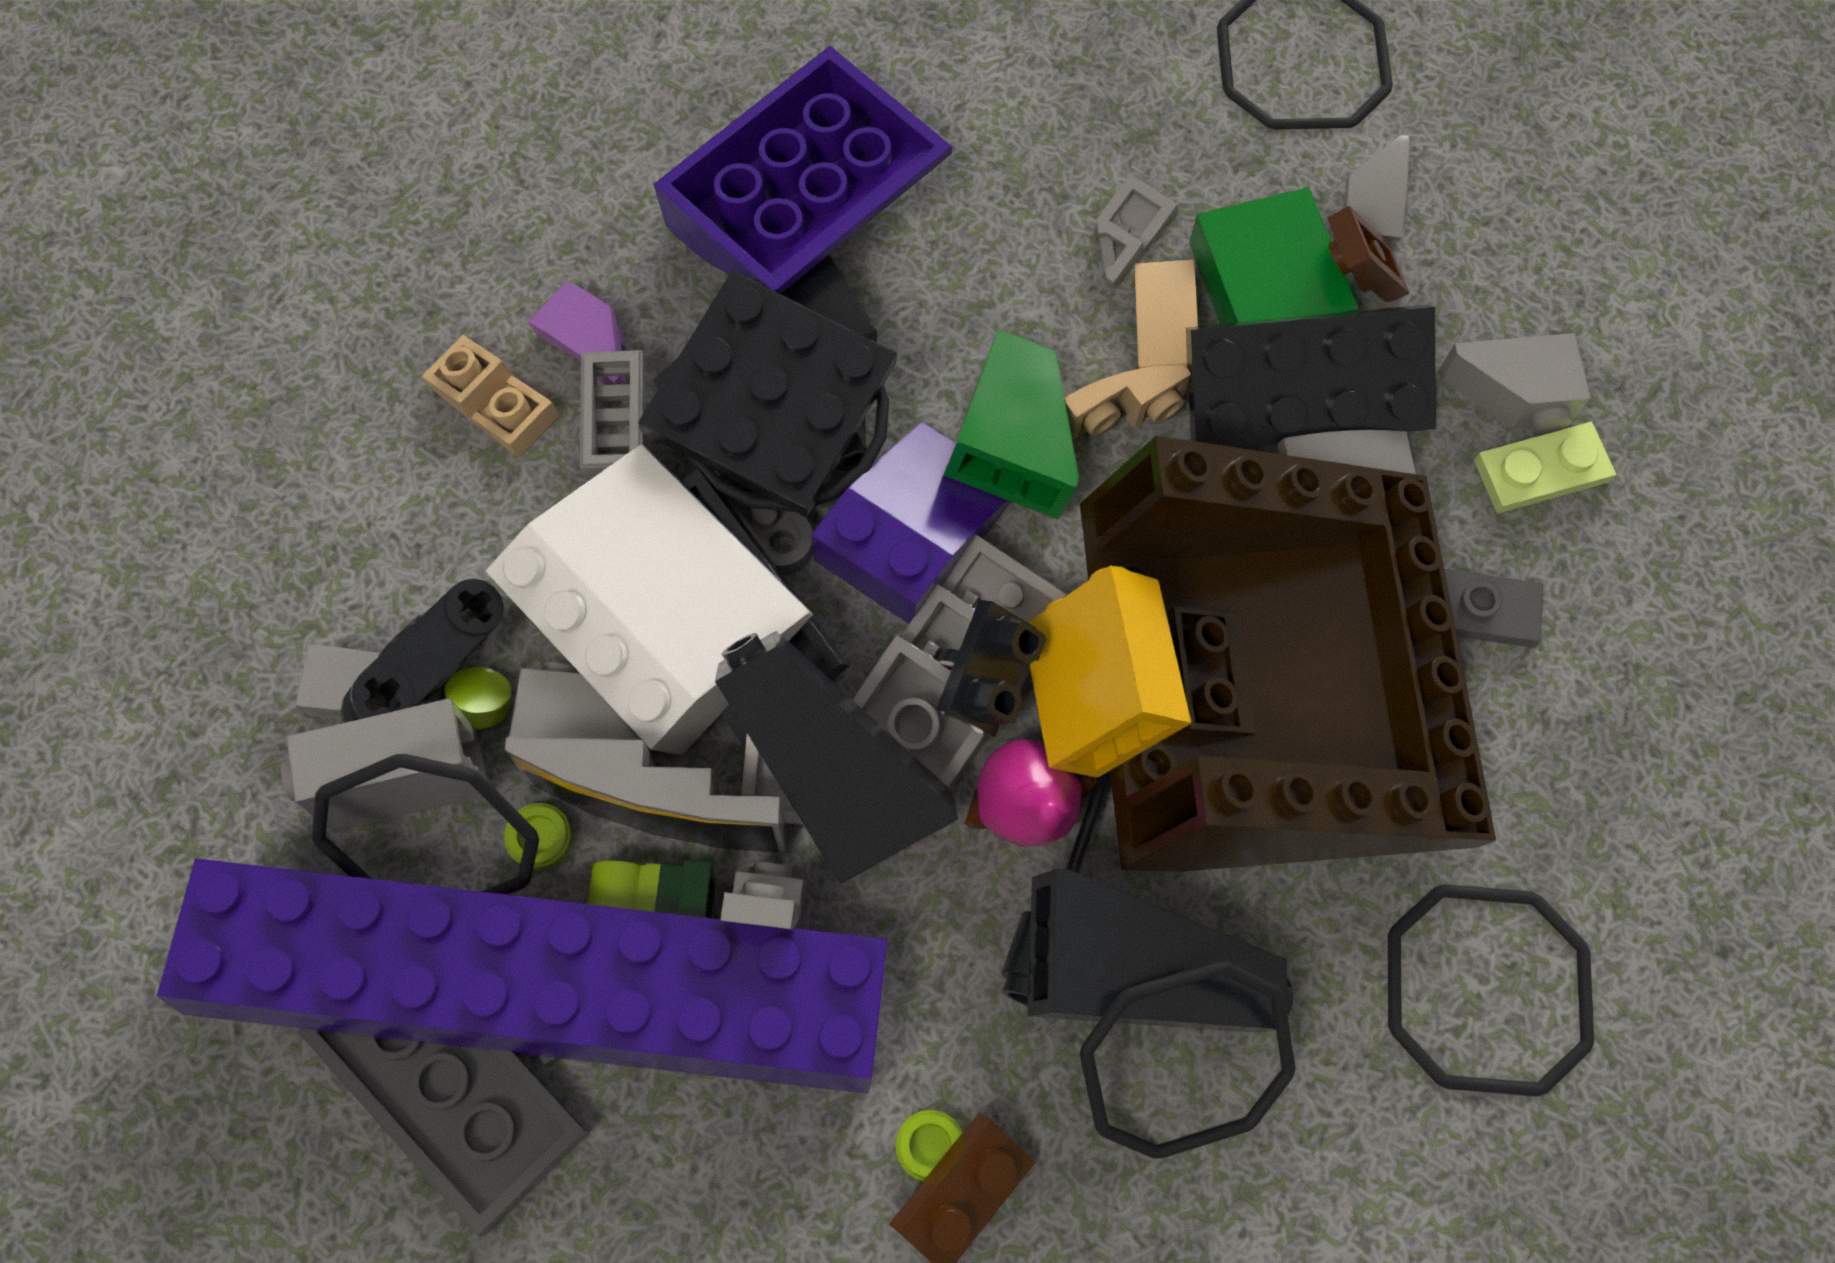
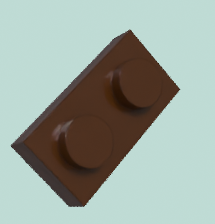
[1327,206,1410,302]
[889,1112,1036,1263]

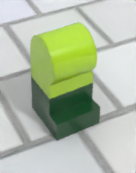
[587,860,717,919]

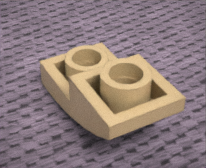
[1135,259,1198,369]
[421,335,560,458]
[1064,365,1191,441]

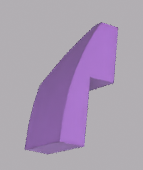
[528,281,626,385]

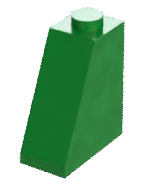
[943,329,1079,520]

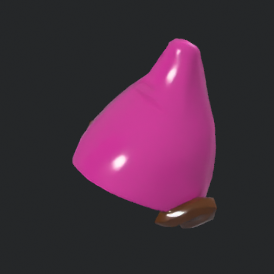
[964,739,1099,847]

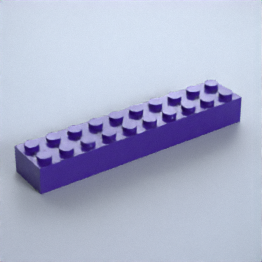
[157,858,887,1094]

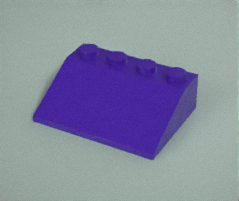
[653,46,952,294]

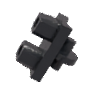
[936,600,1046,737]

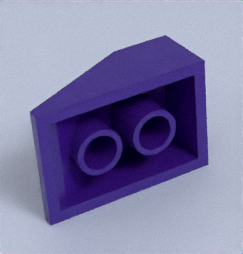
[811,421,1011,624]

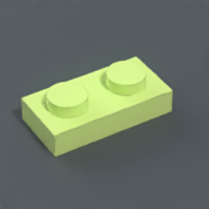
[1474,421,1617,514]

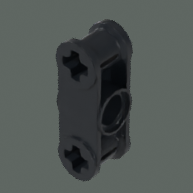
[341,578,504,723]

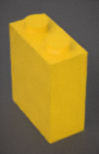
[1028,565,1191,778]

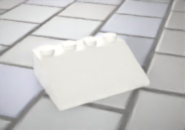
[486,444,813,755]

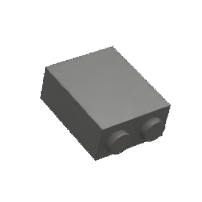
[281,698,488,832]

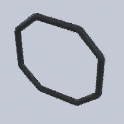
[1217,0,1393,130]
[311,754,539,895]
[1387,884,1594,1097]
[1079,961,1296,1159]

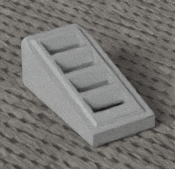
[580,350,648,482]

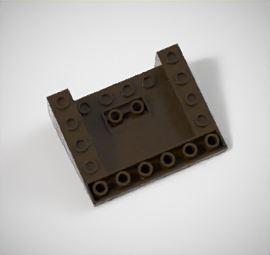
[1080,436,1496,872]

